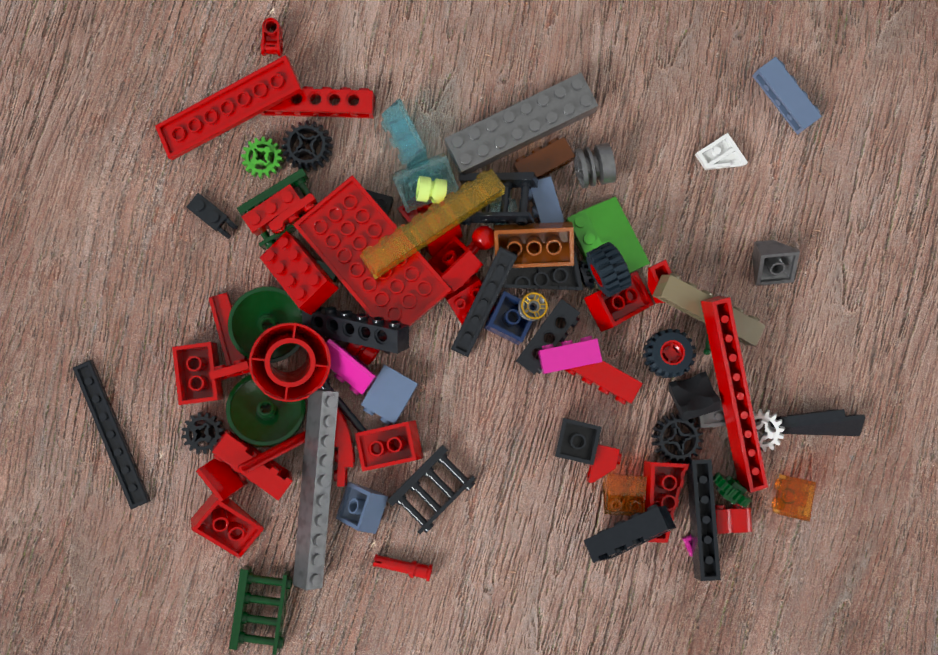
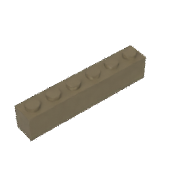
[652,273,766,346]

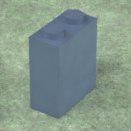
[361,364,418,425]

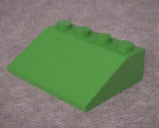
[565,197,650,289]

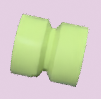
[416,176,447,205]

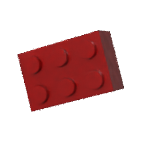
[172,342,224,405]

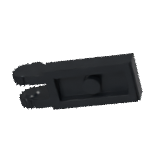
[186,193,238,239]

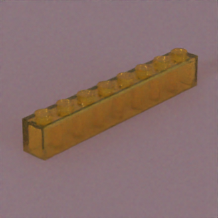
[360,169,505,279]

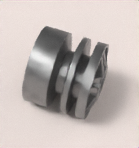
[574,143,616,189]

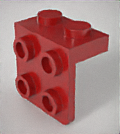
[445,274,494,324]

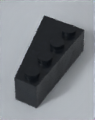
[503,252,583,290]
[584,504,676,563]

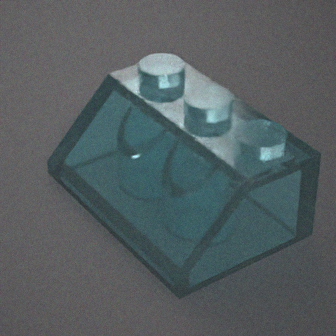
[380,99,428,169]
[391,153,460,213]

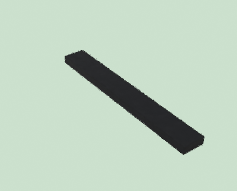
[73,360,151,509]

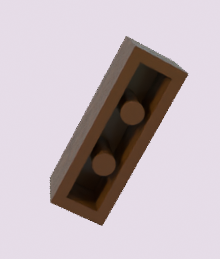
[513,137,575,180]

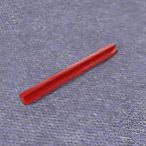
[238,430,306,475]

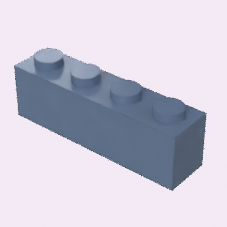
[753,57,822,135]
[528,176,565,223]

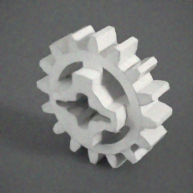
[753,409,785,452]

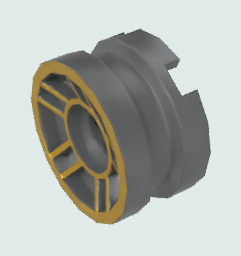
[518,292,548,321]

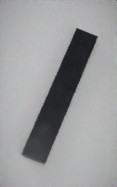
[451,246,518,357]

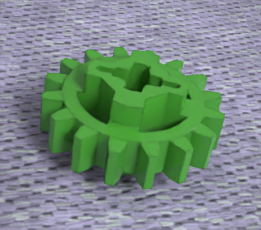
[241,137,284,179]

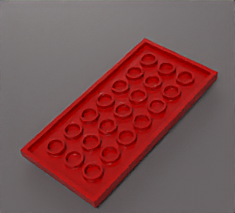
[293,175,452,327]

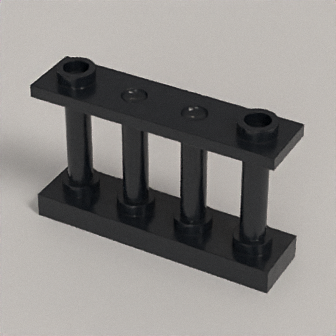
[454,172,538,225]
[387,444,476,534]

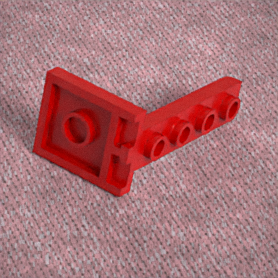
[208,292,250,381]

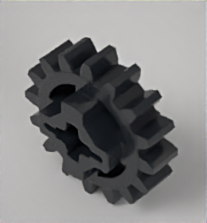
[181,412,225,454]

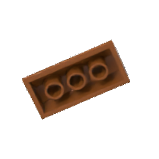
[494,222,574,268]

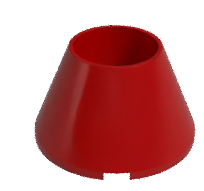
[249,322,331,402]

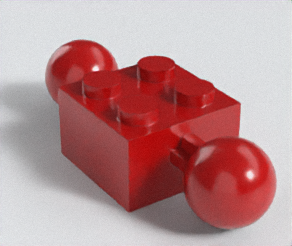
[428,226,495,291]

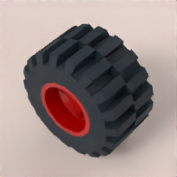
[586,242,632,297]
[643,329,696,378]

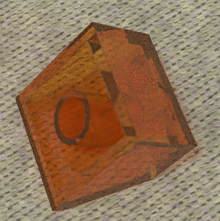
[772,474,816,522]

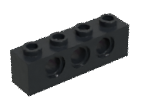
[515,299,580,375]

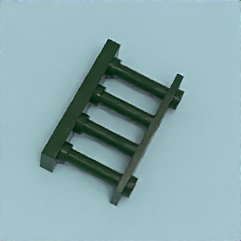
[237,169,318,250]
[229,566,293,655]

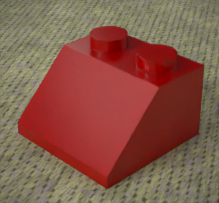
[196,458,248,502]

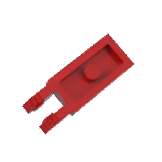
[268,193,317,234]

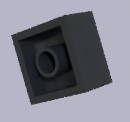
[553,417,602,465]

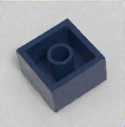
[484,291,536,345]

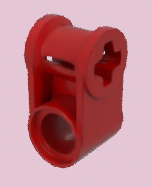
[261,17,283,57]

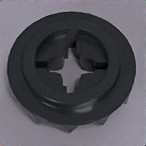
[579,260,595,290]

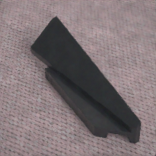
[769,409,865,436]

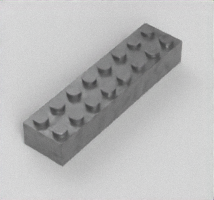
[445,73,598,173]

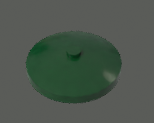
[228,286,302,363]
[226,374,306,448]

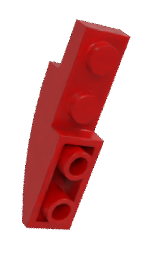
[334,408,355,487]

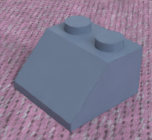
[336,482,388,534]

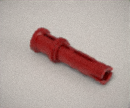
[373,554,433,582]

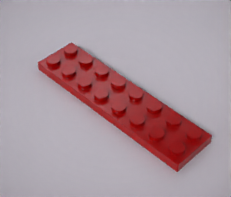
[155,55,303,160]

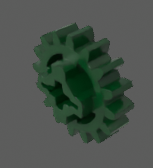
[713,472,752,508]

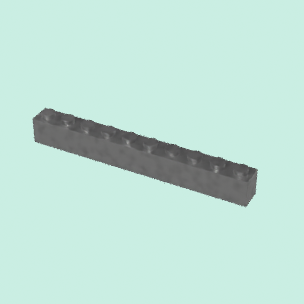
[293,389,339,591]

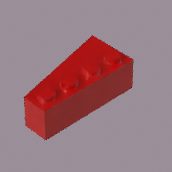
[212,429,293,501]
[642,461,689,543]

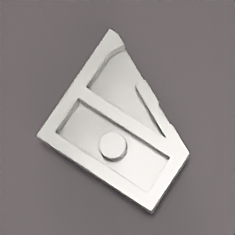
[695,133,748,170]

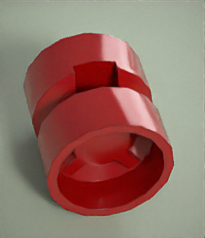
[346,343,380,366]

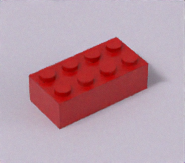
[259,231,339,315]

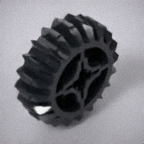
[282,120,334,172]
[651,412,704,463]

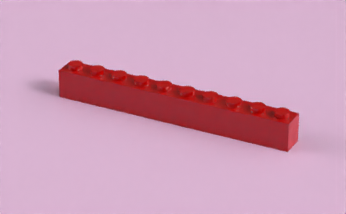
[701,296,768,493]

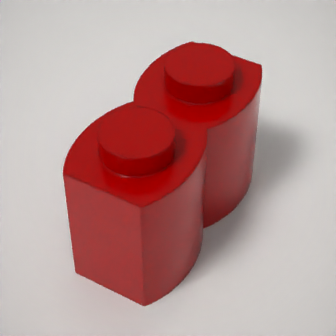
[715,503,752,534]

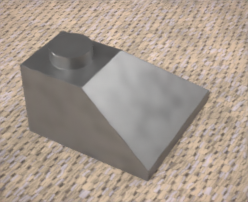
[752,240,800,286]

